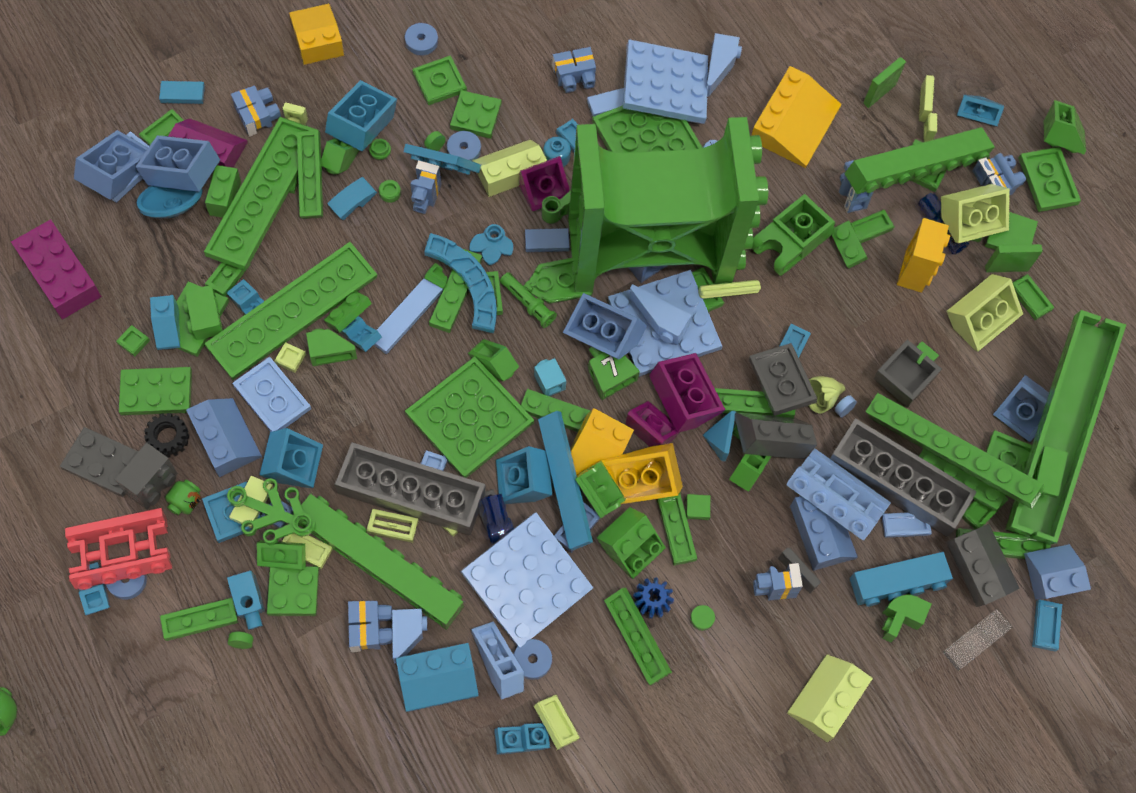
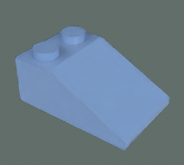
[74,130,148,200]

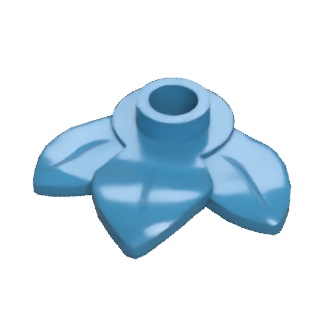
[470,224,513,265]

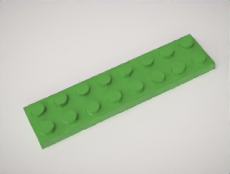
[204,117,319,271]
[204,242,377,380]

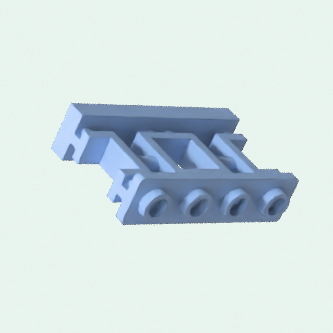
[787,449,891,540]

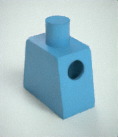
[227,571,265,630]

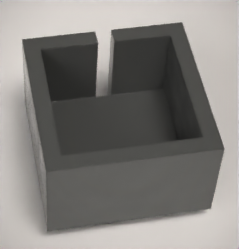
[873,339,942,408]
[115,443,178,510]

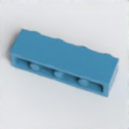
[849,552,953,607]

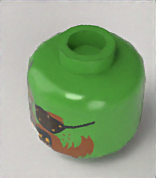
[165,480,201,516]

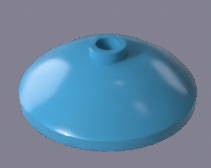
[137,186,203,218]

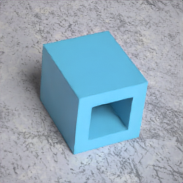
[534,358,566,396]

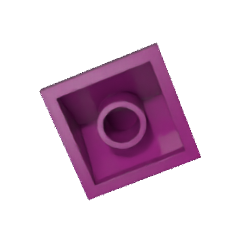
[519,156,570,211]
[625,401,680,447]

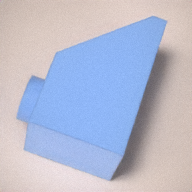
[392,609,427,663]

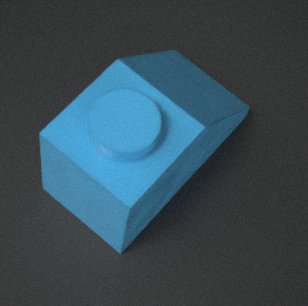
[150,295,181,350]

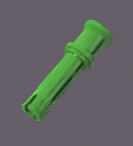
[500,272,557,328]

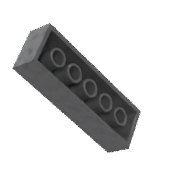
[830,418,976,537]
[335,442,486,536]

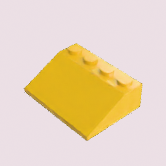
[751,66,842,168]

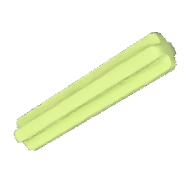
[698,280,761,299]

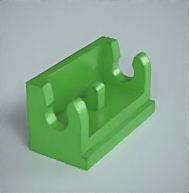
[575,461,626,518]

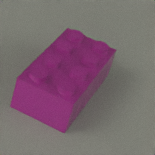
[11,219,102,320]

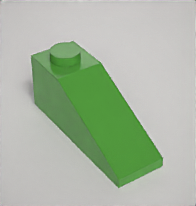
[729,454,771,492]

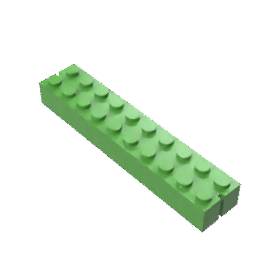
[1005,310,1126,545]

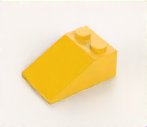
[289,4,344,65]
[570,408,634,476]
[602,443,683,504]

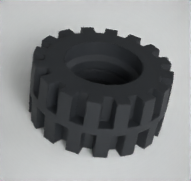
[144,413,190,458]

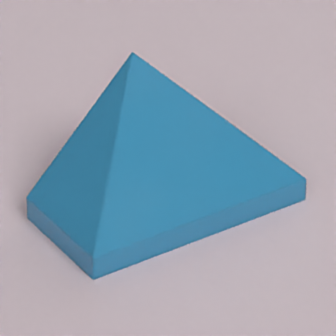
[957,95,1004,126]
[703,411,736,461]

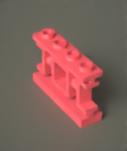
[65,508,172,590]

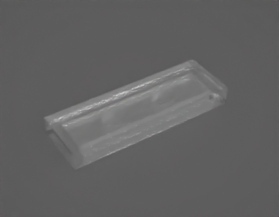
[943,609,1013,671]

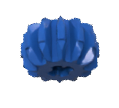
[633,577,674,619]

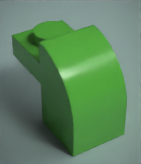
[882,595,932,642]

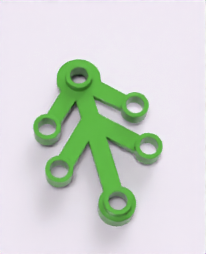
[227,478,315,545]

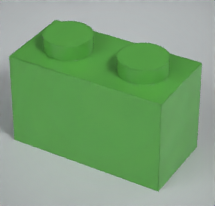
[205,165,241,218]
[182,285,223,340]

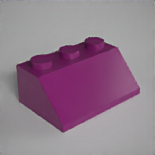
[168,118,248,170]
[649,353,725,433]

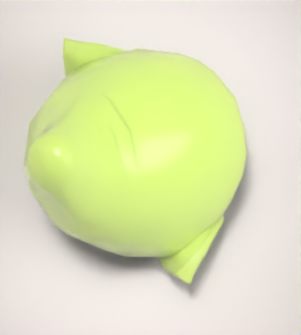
[808,376,845,414]

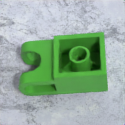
[752,194,835,276]

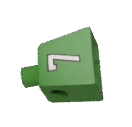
[588,347,640,400]

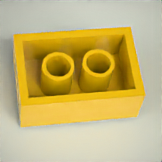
[897,218,950,293]

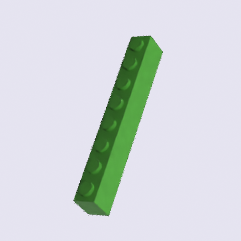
[844,127,995,194]
[866,393,1044,509]
[293,494,464,630]

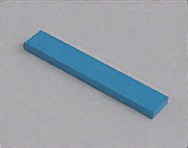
[538,411,593,550]

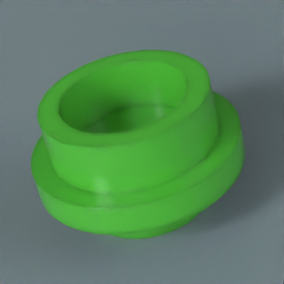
[369,139,391,160]

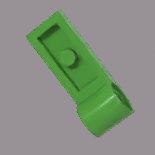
[541,190,571,224]

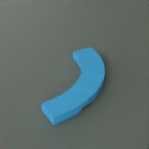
[424,233,497,333]

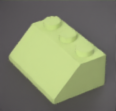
[472,140,547,197]
[941,184,1010,243]
[947,274,1023,351]
[787,655,873,743]

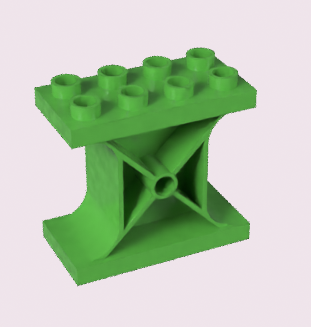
[568,117,768,294]

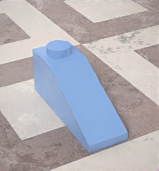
[706,33,742,97]
[630,284,691,345]
[471,621,524,700]

